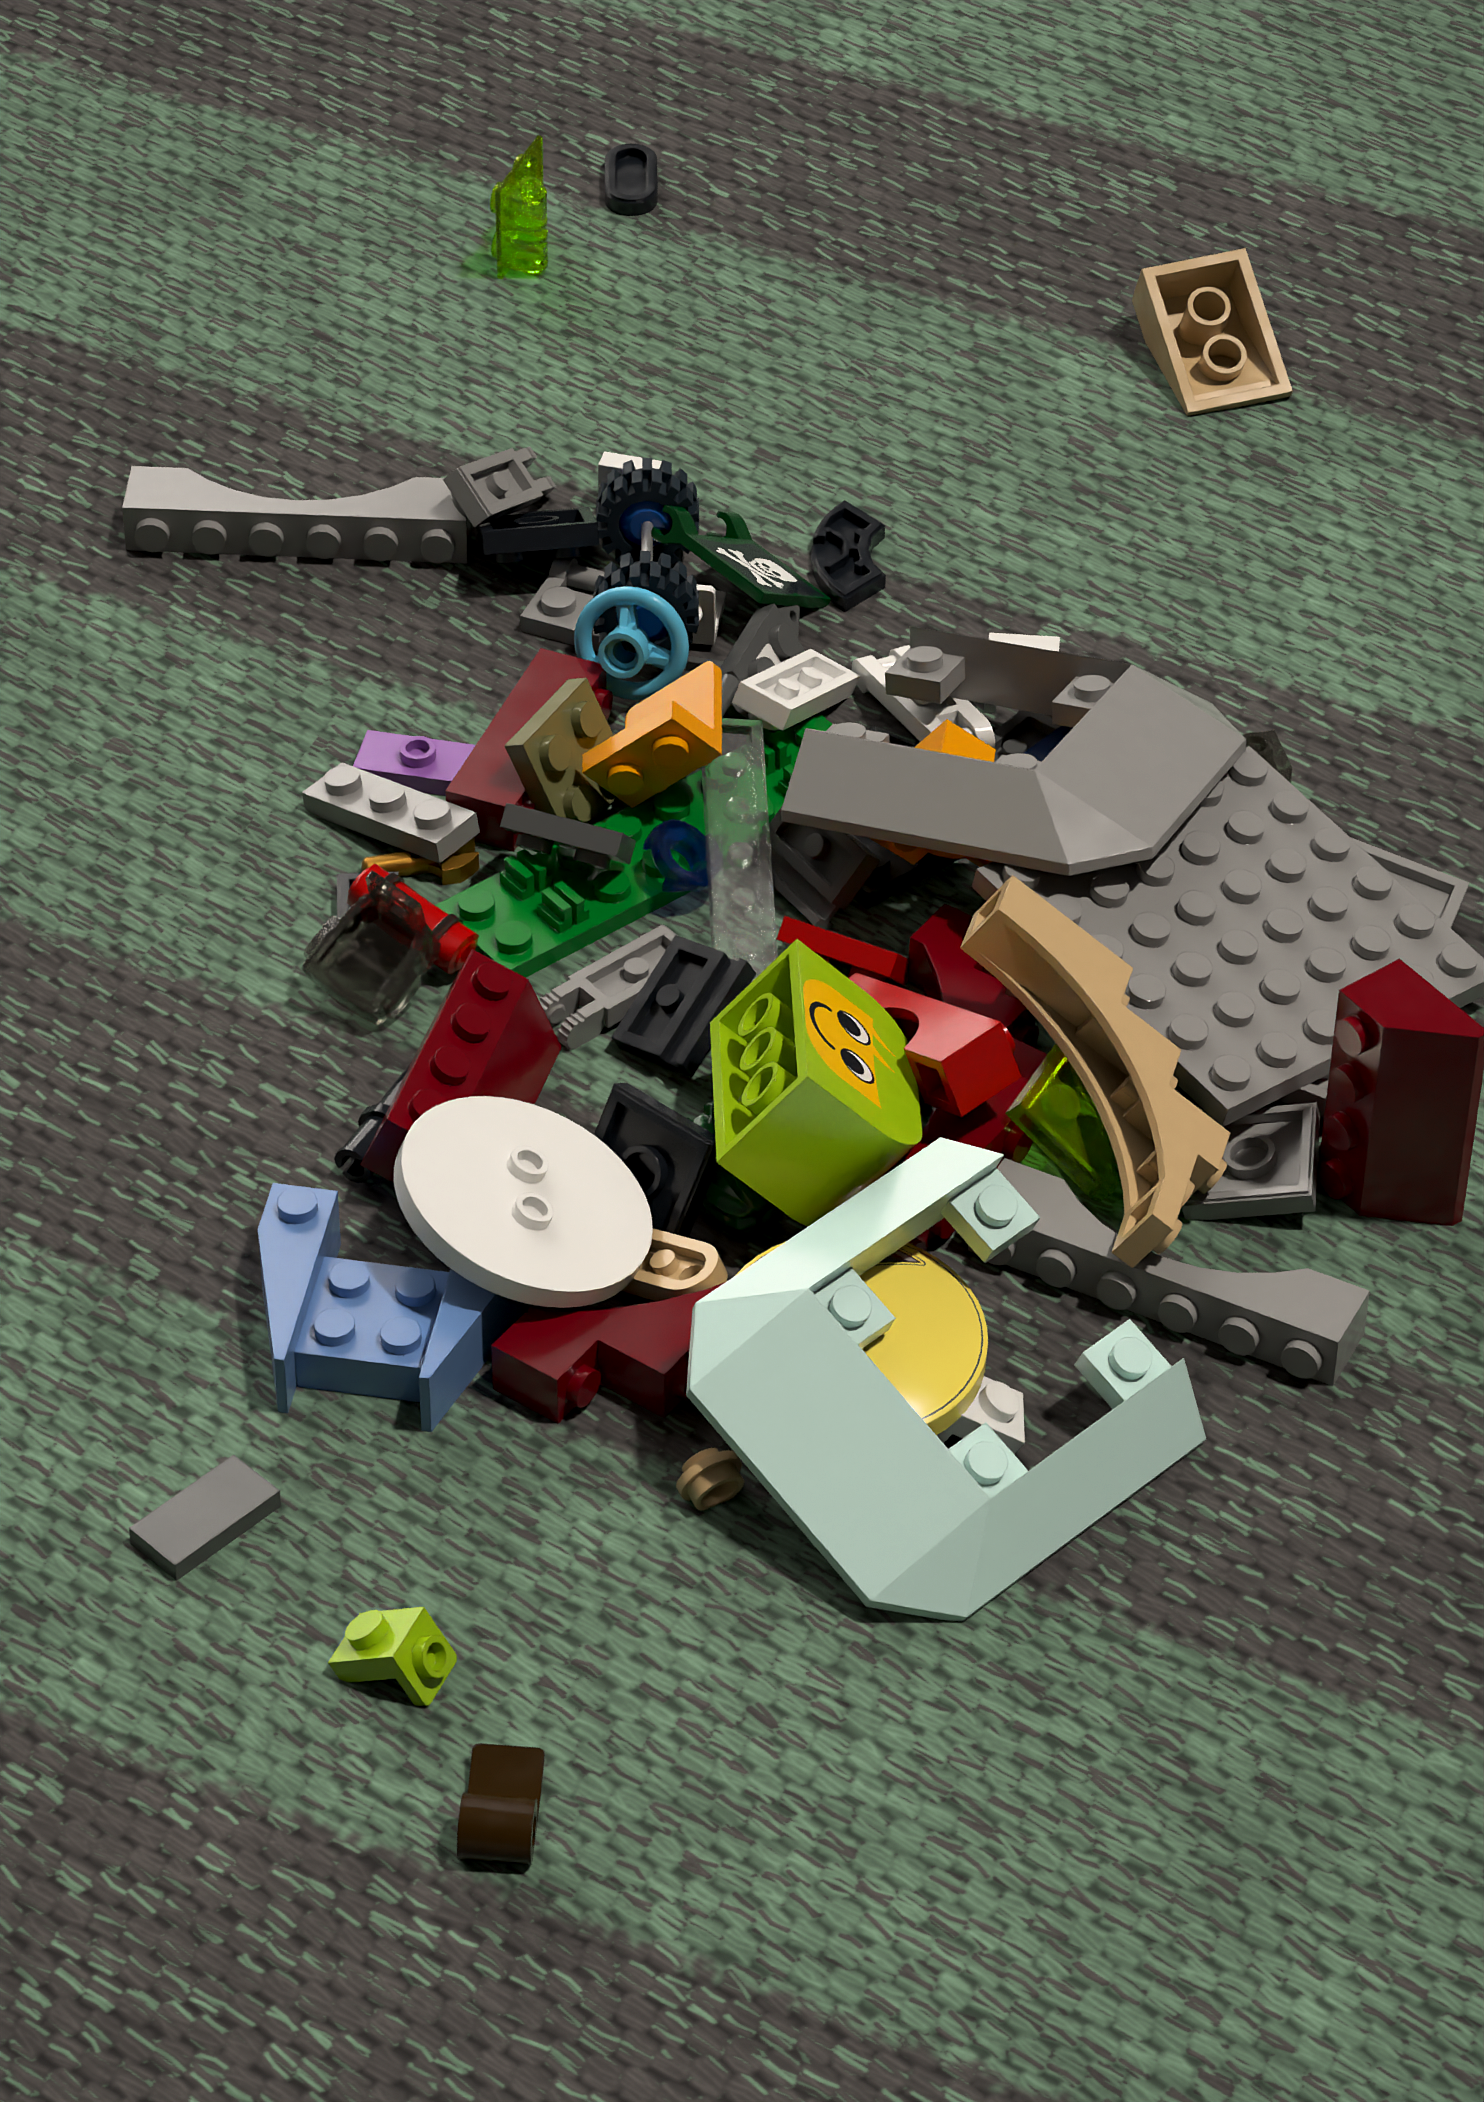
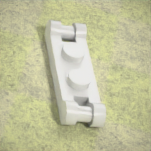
[852,645,995,748]

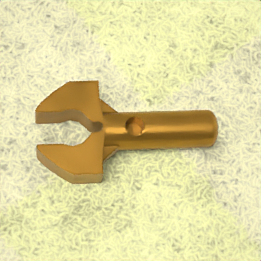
[361,837,480,885]

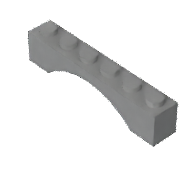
[122,466,473,564]
[968,1158,1370,1386]

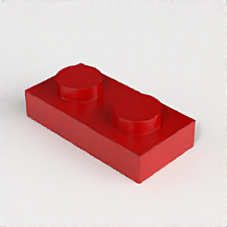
[776,916,909,985]

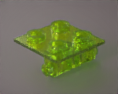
[490,135,548,279]

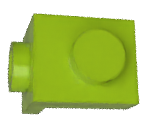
[328,1607,457,1706]

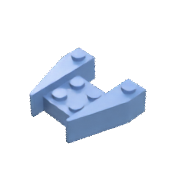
[258,1183,526,1432]

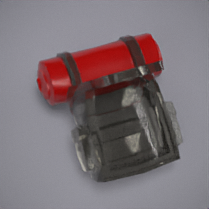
[302,864,479,1026]

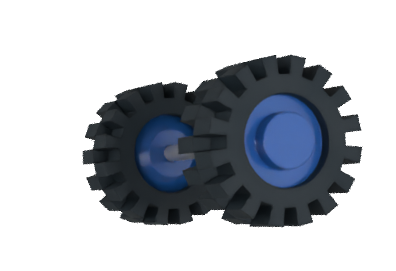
[593,458,699,666]

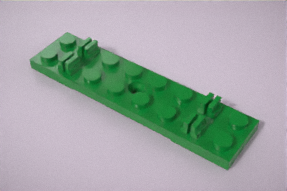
[435,713,832,978]

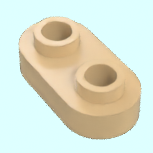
[622,1229,728,1302]

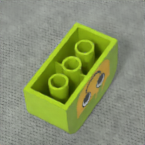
[710,939,922,1226]

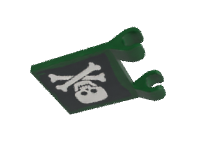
[651,505,831,609]

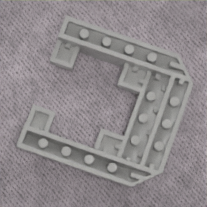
[781,626,1246,876]

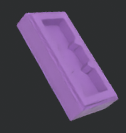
[353,730,475,796]

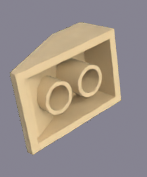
[1132,248,1293,416]

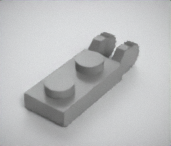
[443,446,556,527]
[539,924,678,1051]

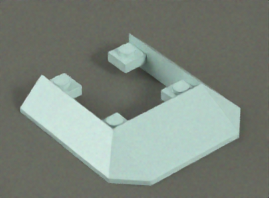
[686,1137,1206,1621]

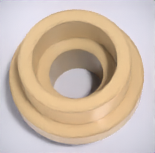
[676,1448,744,1510]

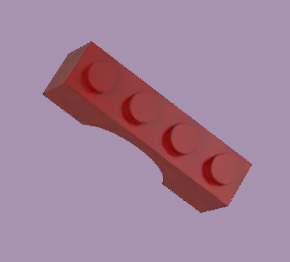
[849,973,1022,1117]

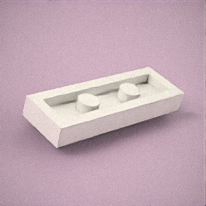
[732,649,860,731]

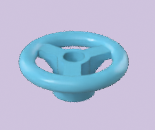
[574,586,689,700]

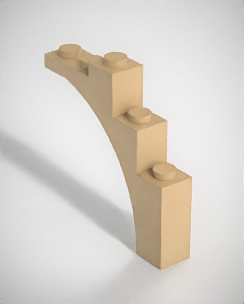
[960,875,1230,1268]

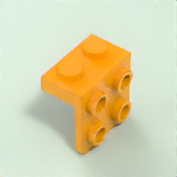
[582,661,722,808]

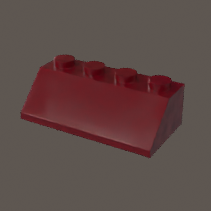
[360,949,562,1183]
[1317,958,1484,1226]

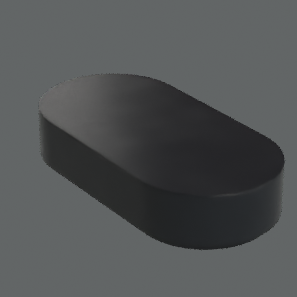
[605,143,658,216]

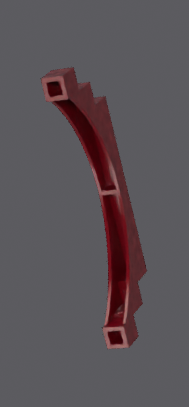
[491,904,1069,1424]

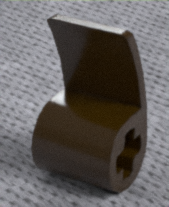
[457,1743,545,1865]

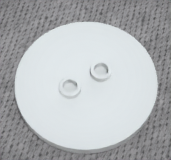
[393,1096,653,1308]

